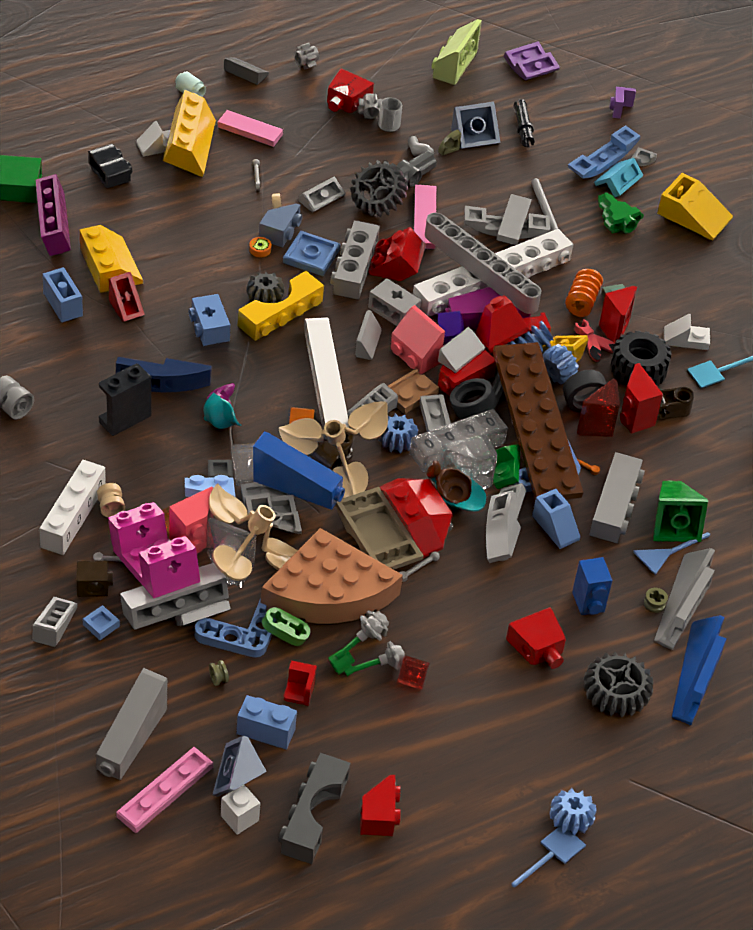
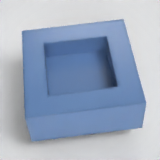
[83,605,120,640]

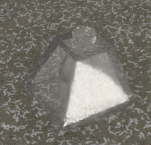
[207,517,256,588]

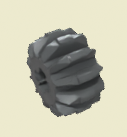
[246,271,285,303]

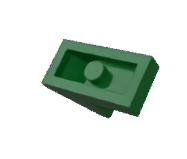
[486,444,521,489]

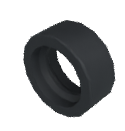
[562,370,609,412]
[450,378,497,421]

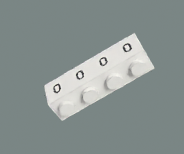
[40,460,105,555]

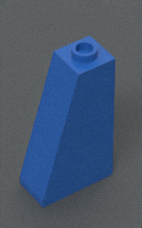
[253,431,345,510]

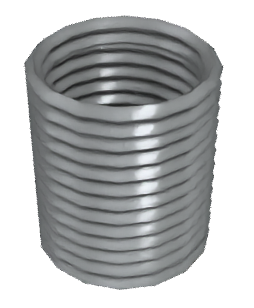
[378,97,402,131]

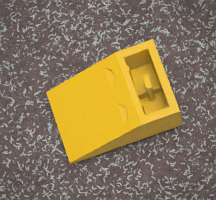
[657,173,733,241]

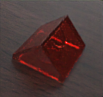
[577,378,620,437]

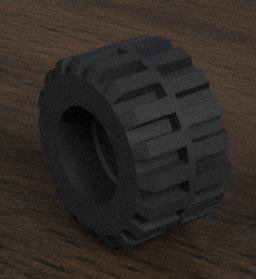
[611,331,671,387]

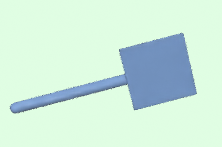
[511,826,586,887]

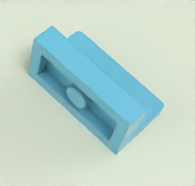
[594,158,644,197]

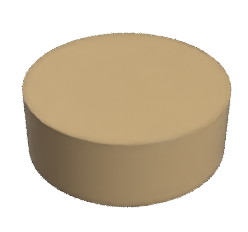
[271,193,282,209]

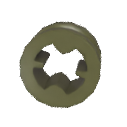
[644,588,668,613]
[209,660,229,686]

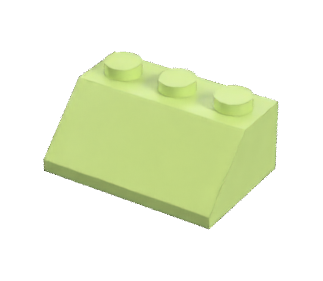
[431,19,482,85]

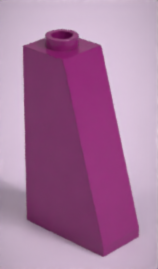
[444,287,531,329]

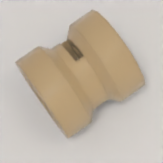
[97,483,125,517]

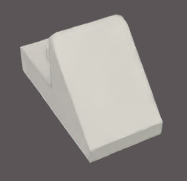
[136,121,170,157]
[664,314,710,350]

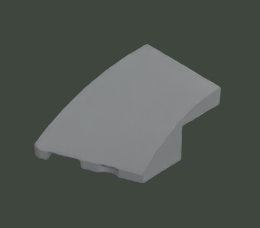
[240,482,302,534]

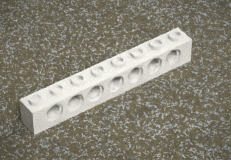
[413,229,573,317]

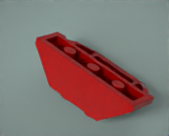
[380,478,452,559]

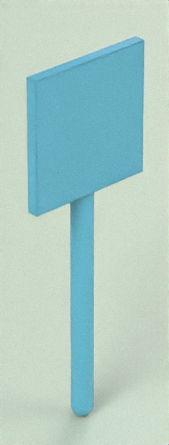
[687,356,753,388]

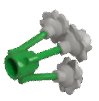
[328,610,405,677]

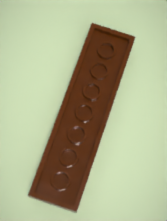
[493,342,584,500]

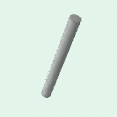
[531,178,558,232]

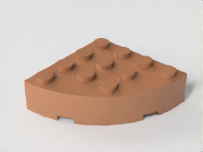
[261,528,403,624]

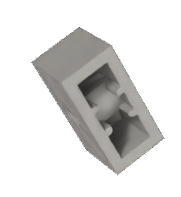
[368,279,422,326]

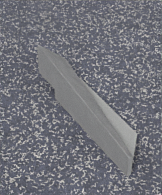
[654,548,715,650]

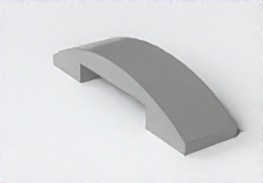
[464,206,550,239]

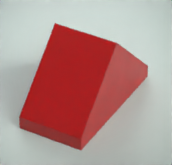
[109,271,145,322]

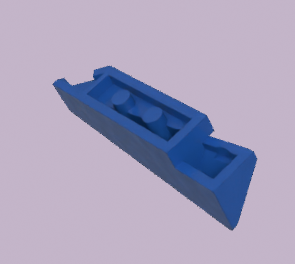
[672,615,726,725]

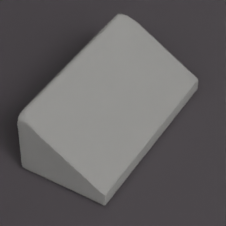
[297,176,346,213]
[355,310,382,360]
[438,327,485,373]

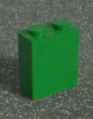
[0,155,42,203]

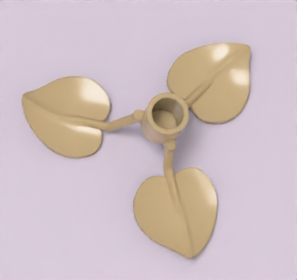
[279,401,388,498]
[209,483,298,581]

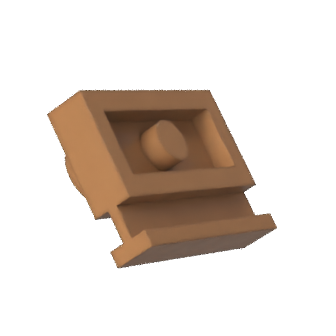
[388,369,439,415]

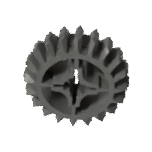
[350,160,408,217]
[583,651,653,718]

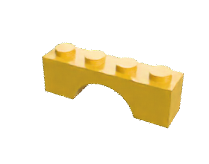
[237,271,324,341]

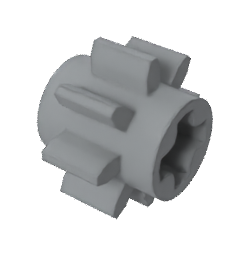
[294,43,319,69]
[358,93,382,119]

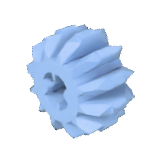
[550,788,596,835]

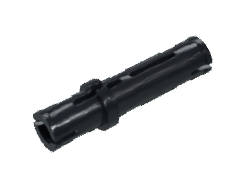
[513,99,535,147]

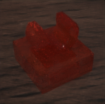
[397,655,430,690]

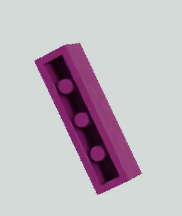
[36,174,71,256]

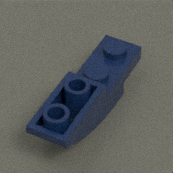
[116,357,212,392]

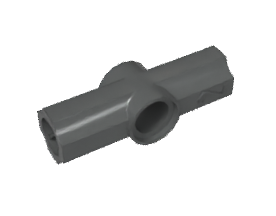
[387,151,437,187]

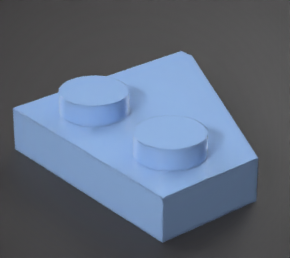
[185,475,235,497]

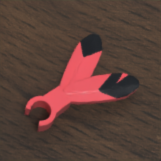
[574,319,615,362]

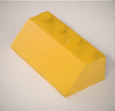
[163,90,216,177]

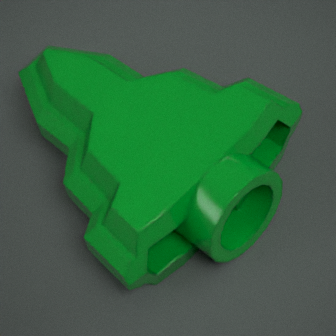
[598,193,644,234]

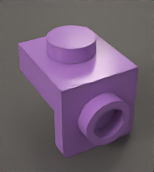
[609,86,636,119]

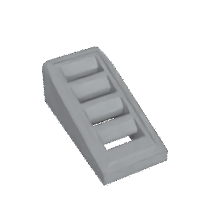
[347,383,398,416]
[32,597,77,647]

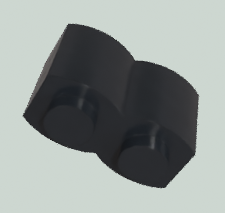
[88,144,133,188]

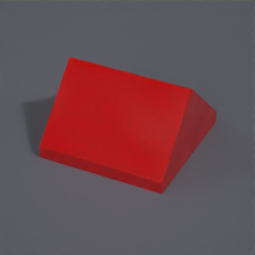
[599,286,637,344]

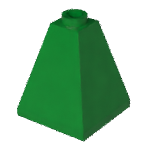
[653,480,708,542]

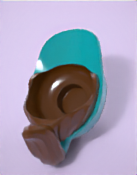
[426,461,486,512]

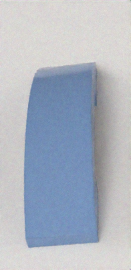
[568,125,640,178]

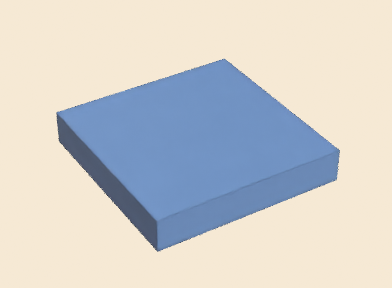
[283,231,340,276]

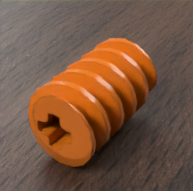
[565,269,603,317]

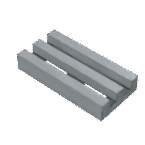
[175,600,231,626]

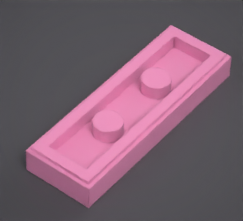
[218,110,283,147]

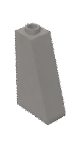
[96,668,167,780]

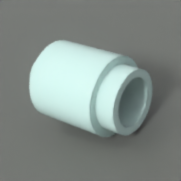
[175,71,206,97]

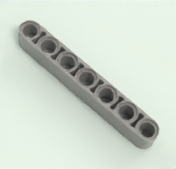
[425,213,542,314]

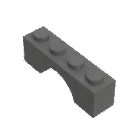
[278,753,351,864]

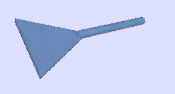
[633,532,710,575]

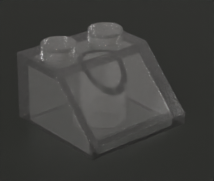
[439,434,498,489]

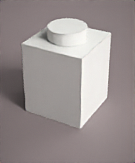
[221,785,260,835]

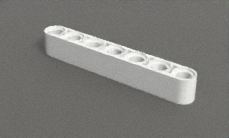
[304,317,349,440]

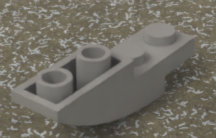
[486,483,526,563]

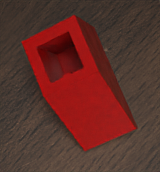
[360,775,400,836]

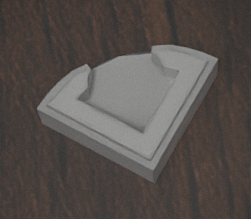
[632,147,657,166]

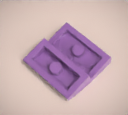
[503,41,560,80]

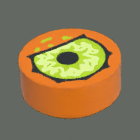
[249,237,271,257]

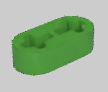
[262,607,310,646]

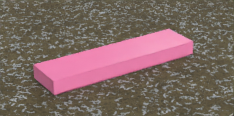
[414,185,436,249]
[116,747,213,833]

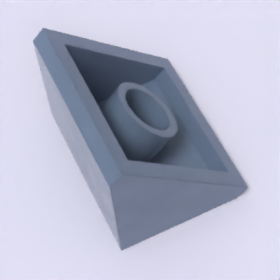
[451,102,500,149]
[213,736,267,797]

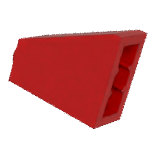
[438,350,496,396]

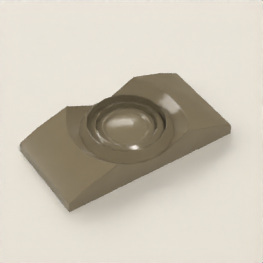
[335,487,423,570]

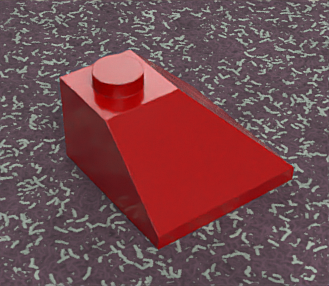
[476,295,530,353]

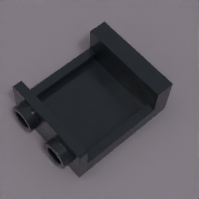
[99,363,151,436]

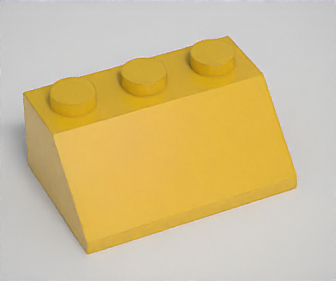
[80,225,143,293]

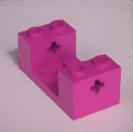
[108,502,200,598]

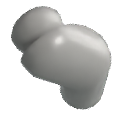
[407,136,434,157]

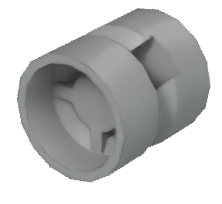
[0,375,34,419]

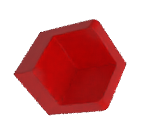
[284,660,317,706]

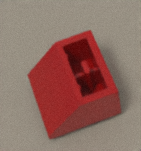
[368,227,426,281]

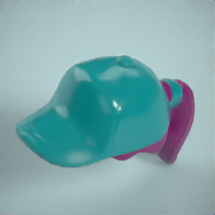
[203,383,241,429]

